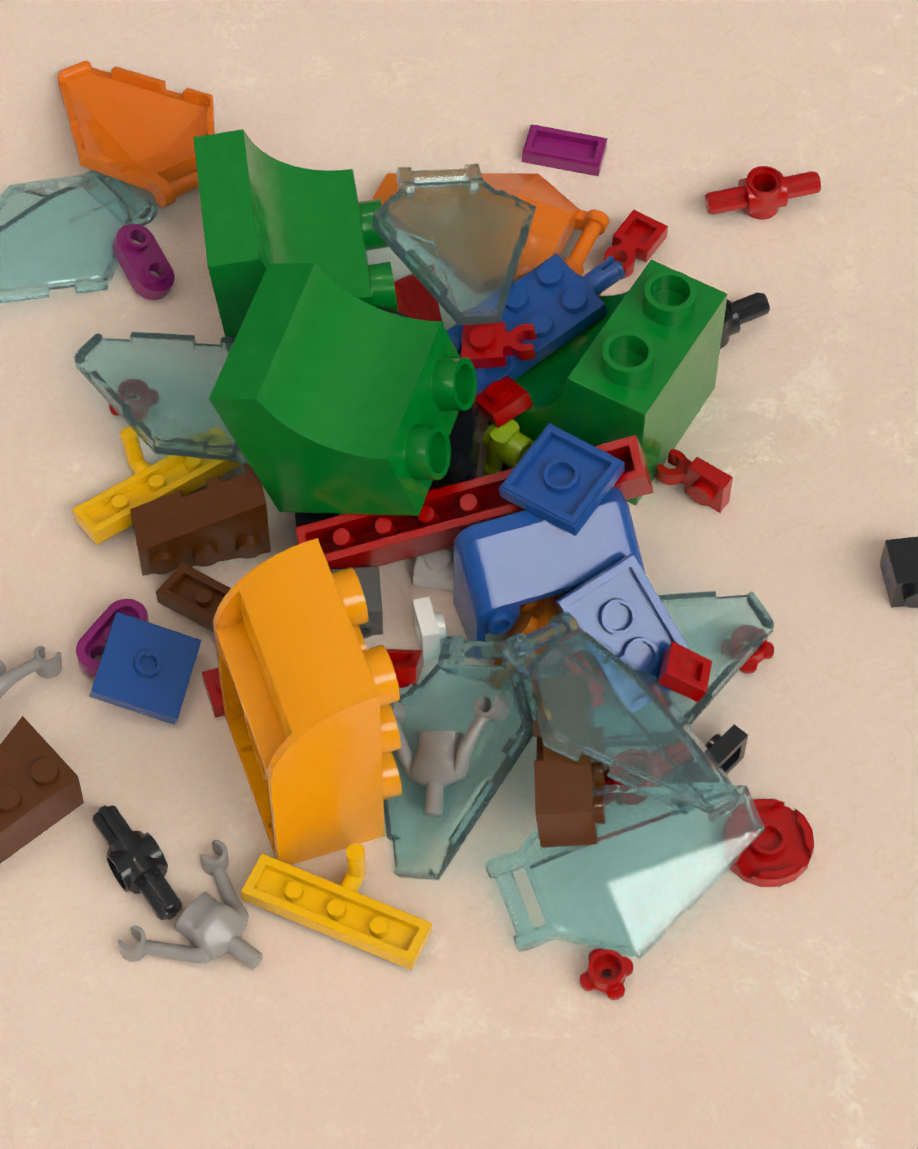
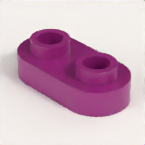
[112,224,175,300]
[76,599,149,677]

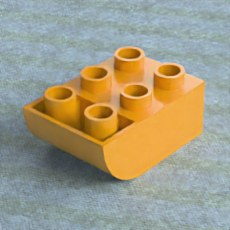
[213,538,402,865]

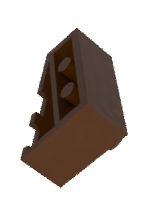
[130,464,271,576]
[532,677,606,848]
[0,716,84,864]

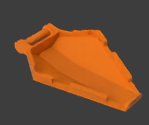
[57,61,215,208]
[372,173,610,298]

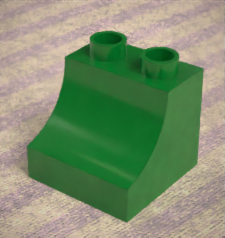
[193,129,398,352]
[488,260,728,506]
[209,263,477,516]

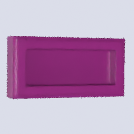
[522,124,608,177]

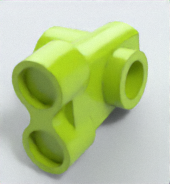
[482,419,534,476]

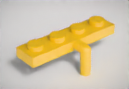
[72,427,243,545]
[241,843,432,970]

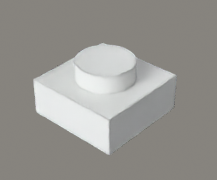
[412,547,454,591]
[412,596,447,660]

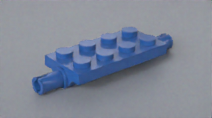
[447,253,626,395]

